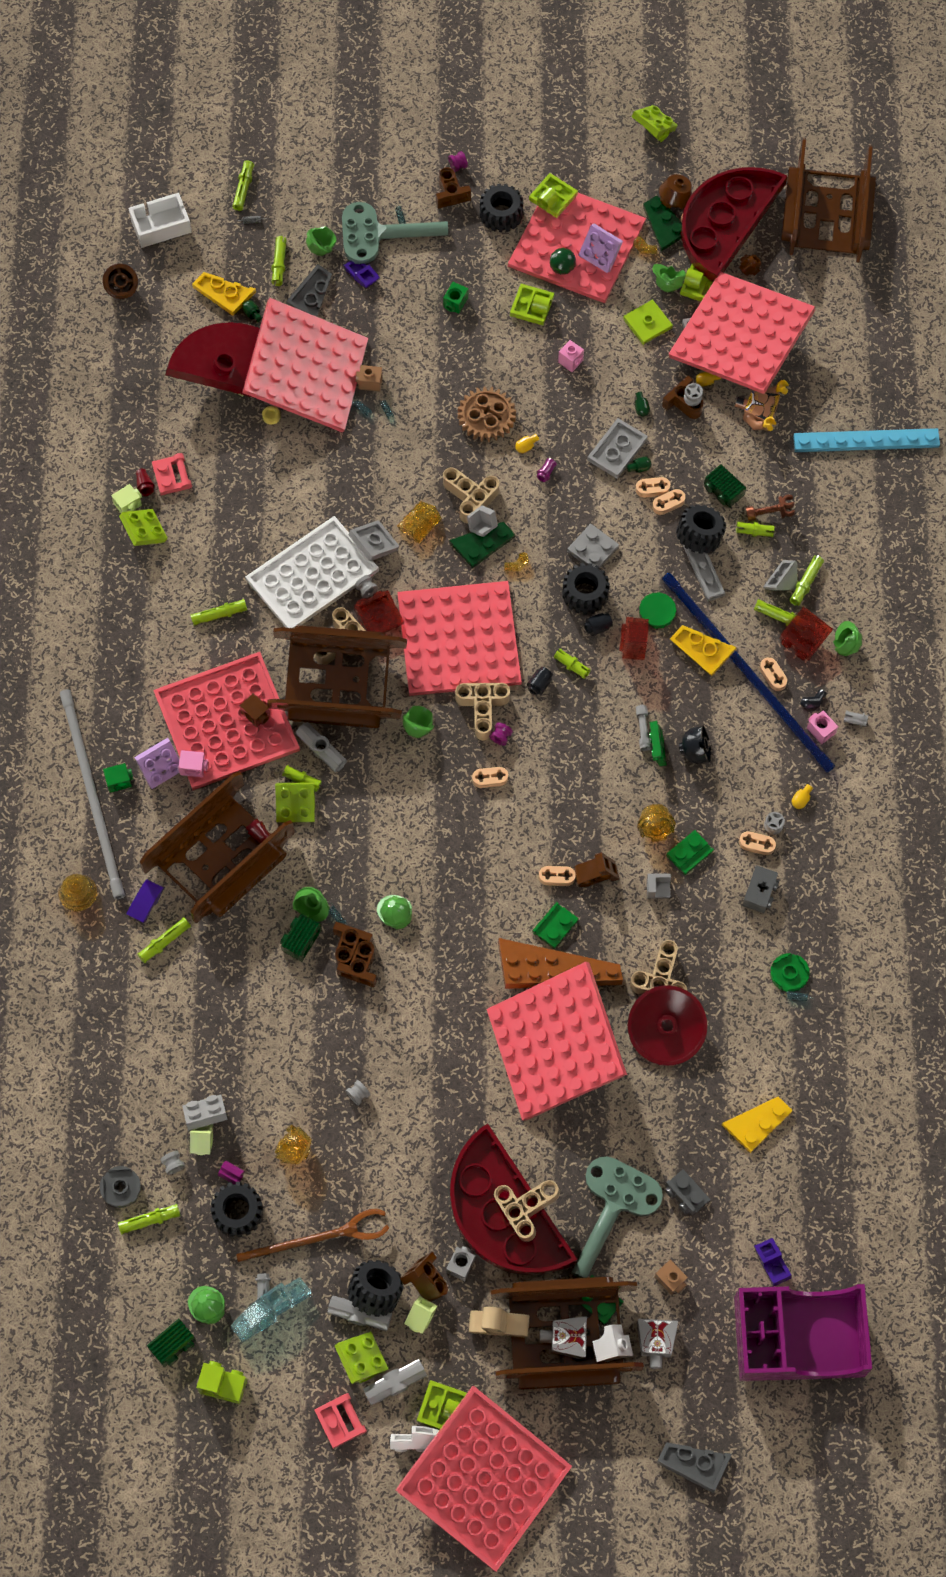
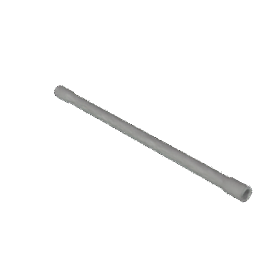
[60,689,125,899]

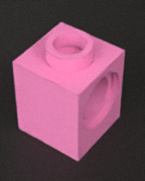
[558,340,584,372]
[807,710,838,744]
[178,750,208,777]

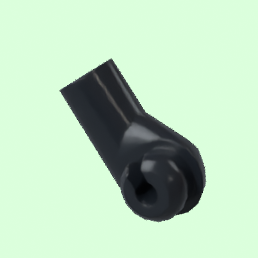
[800,689,827,709]

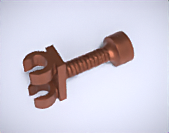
[746,495,795,522]

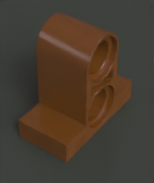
[436,167,471,209]
[662,376,704,419]
[574,852,620,887]
[333,922,373,966]
[337,941,377,988]
[400,1251,448,1302]

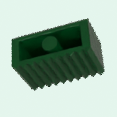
[704,464,746,508]
[280,914,322,962]
[147,1318,196,1367]

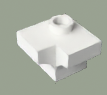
[592,1325,633,1362]

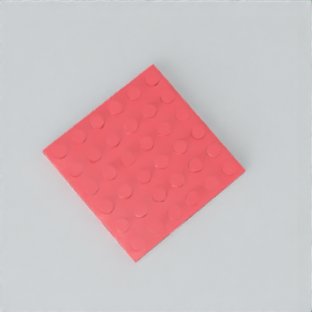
[508,193,646,303]
[669,272,815,394]
[242,298,368,432]
[397,581,522,696]
[153,652,300,790]
[487,962,627,1121]
[395,1386,572,1572]

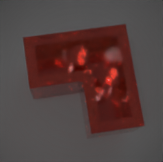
[619,617,649,660]

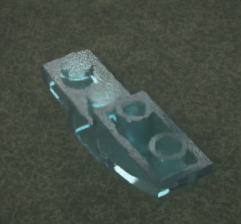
[231,1277,312,1342]

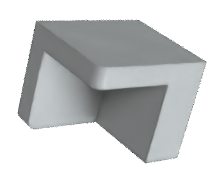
[467,505,498,537]
[646,874,671,898]

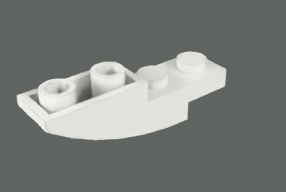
[390,1426,439,1452]

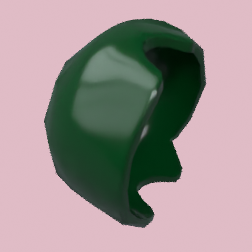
[549,247,576,275]

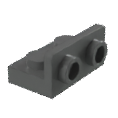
[665,1169,711,1216]

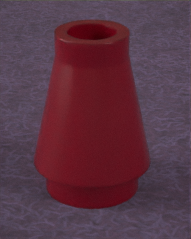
[136,468,155,496]
[246,819,270,843]

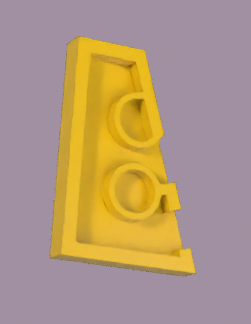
[192,272,256,316]
[670,625,737,676]
[722,1097,793,1153]

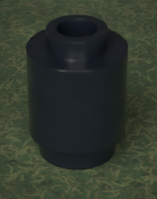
[584,613,613,636]
[527,667,553,695]

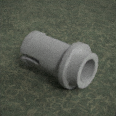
[844,710,868,727]
[255,1273,272,1300]

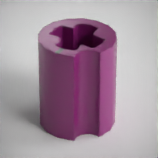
[218,1161,245,1185]

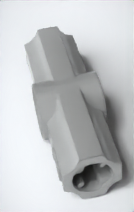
[296,722,347,772]
[327,1296,392,1331]
[363,1359,427,1406]

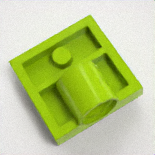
[631,105,678,142]
[529,173,578,218]
[680,264,713,302]
[510,284,554,326]
[119,509,168,546]
[275,783,315,822]
[335,1331,388,1384]
[416,1380,467,1430]

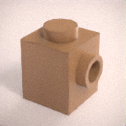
[355,365,383,392]
[654,1260,688,1295]

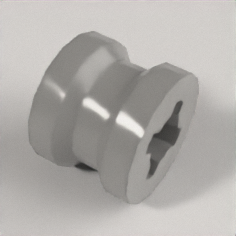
[684,383,703,406]
[355,575,378,598]
[764,812,785,835]
[345,1080,371,1106]
[160,1151,185,1175]

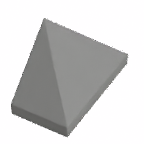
[763,560,797,590]

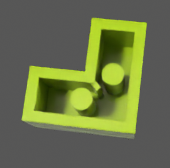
[196,1361,247,1404]

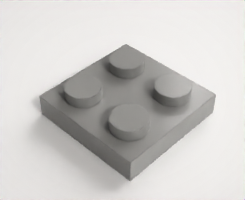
[348,520,400,561]
[567,523,619,568]
[182,1095,228,1131]

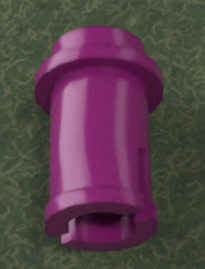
[536,458,557,482]

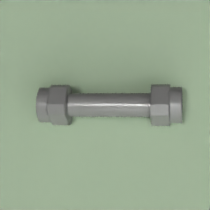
[636,705,651,751]

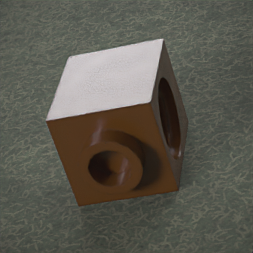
[239,693,270,727]

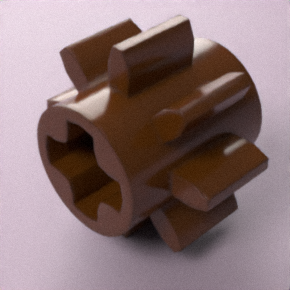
[739,254,761,276]

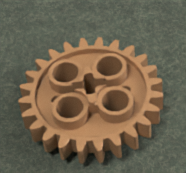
[458,387,516,442]

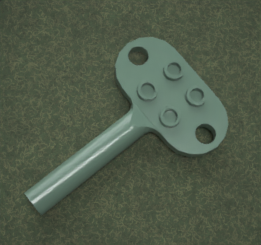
[342,202,448,264]
[571,1156,663,1278]

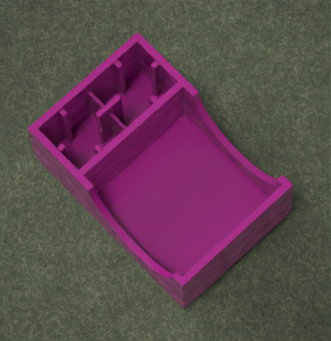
[734,1284,872,1381]

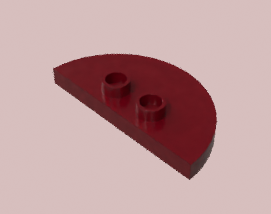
[681,167,787,282]
[165,322,260,398]
[450,1123,577,1276]

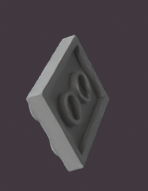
[587,418,648,479]

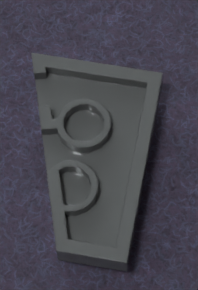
[286,264,332,317]
[657,1442,732,1493]

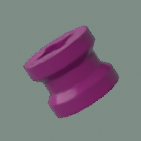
[448,151,468,172]
[489,722,513,746]

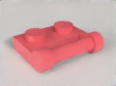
[152,453,192,496]
[315,1393,367,1449]

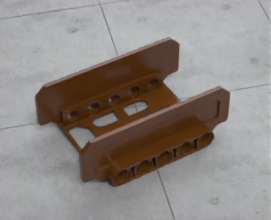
[781,138,876,263]
[267,626,407,728]
[140,772,295,923]
[491,1277,644,1390]

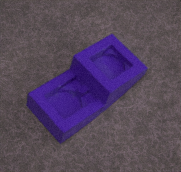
[344,256,380,288]
[127,879,164,923]
[754,1238,792,1287]

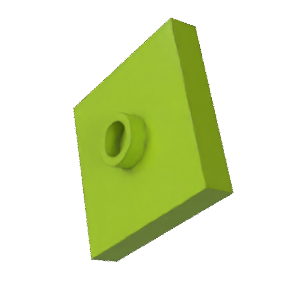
[623,299,673,345]

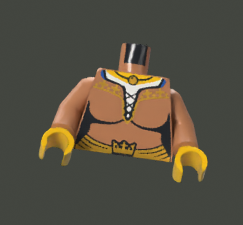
[735,380,789,432]

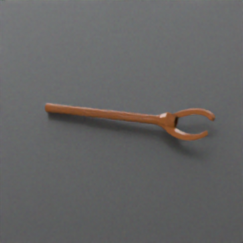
[236,1209,389,1262]

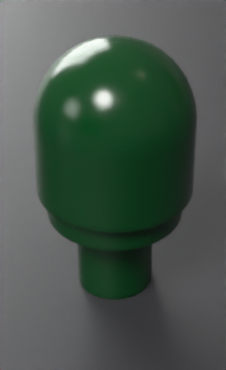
[242,300,262,322]
[634,391,650,417]
[626,457,652,473]

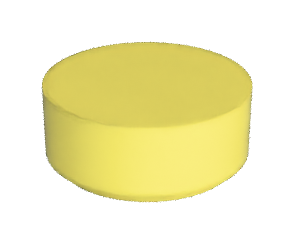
[262,406,281,425]

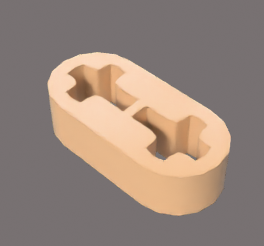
[636,477,670,498]
[652,489,685,515]
[760,657,787,691]
[472,767,508,788]
[739,831,776,855]
[539,866,576,886]

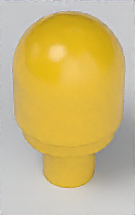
[696,372,721,387]
[515,434,539,454]
[791,784,813,809]

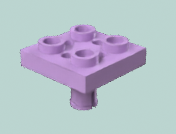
[578,224,623,273]
[134,738,180,789]

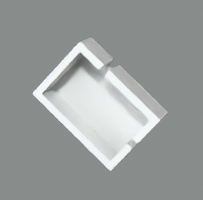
[129,193,192,248]

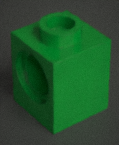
[443,282,469,314]
[103,763,134,793]

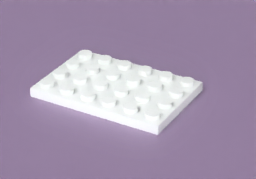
[245,516,379,628]

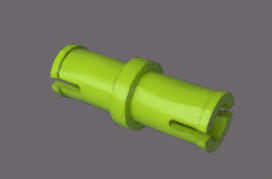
[736,522,774,537]
[554,648,591,679]
[282,765,322,792]

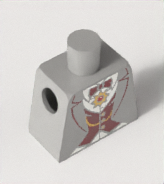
[540,1317,587,1360]
[637,1319,678,1369]

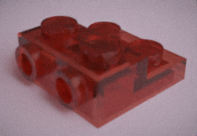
[354,590,404,633]
[779,607,833,661]

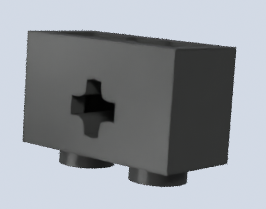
[742,865,780,913]

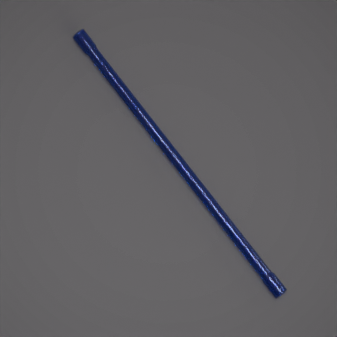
[662,572,835,773]

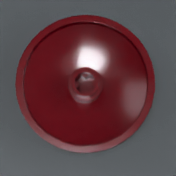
[627,985,708,1066]

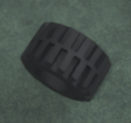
[480,183,524,233]
[676,504,726,554]
[562,563,610,615]
[210,1182,264,1238]
[347,1260,404,1317]

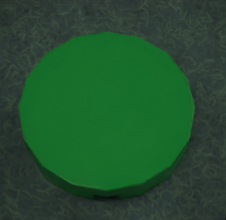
[639,592,676,629]
[770,953,810,992]

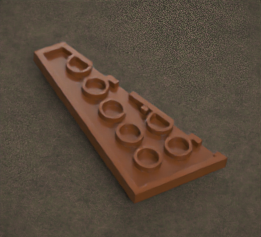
[498,938,623,989]

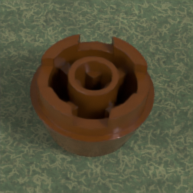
[659,174,692,210]
[102,263,138,299]

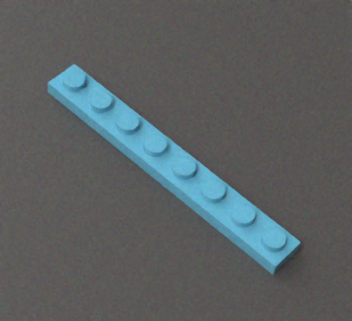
[793,428,940,452]

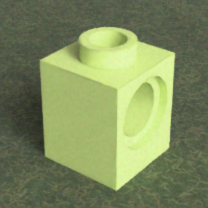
[111,484,142,513]
[190,1124,213,1155]
[404,1296,438,1334]

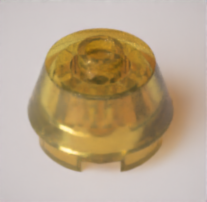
[637,804,676,842]
[58,874,97,911]
[275,1124,312,1165]

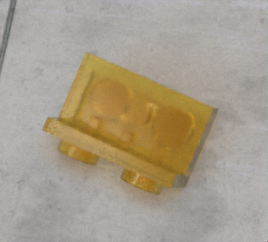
[397,501,442,543]

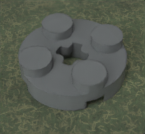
[99,1166,141,1208]

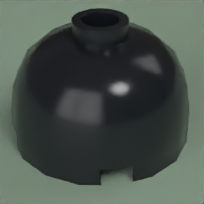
[679,726,711,764]

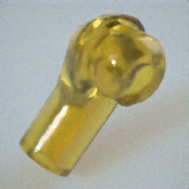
[634,236,657,254]
[504,552,529,571]

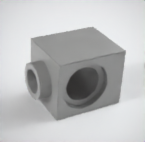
[446,1247,475,1281]

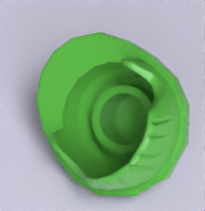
[306,226,337,256]
[652,264,686,292]
[833,621,863,656]
[403,706,434,738]
[293,887,329,922]
[376,895,412,929]
[188,1286,225,1324]

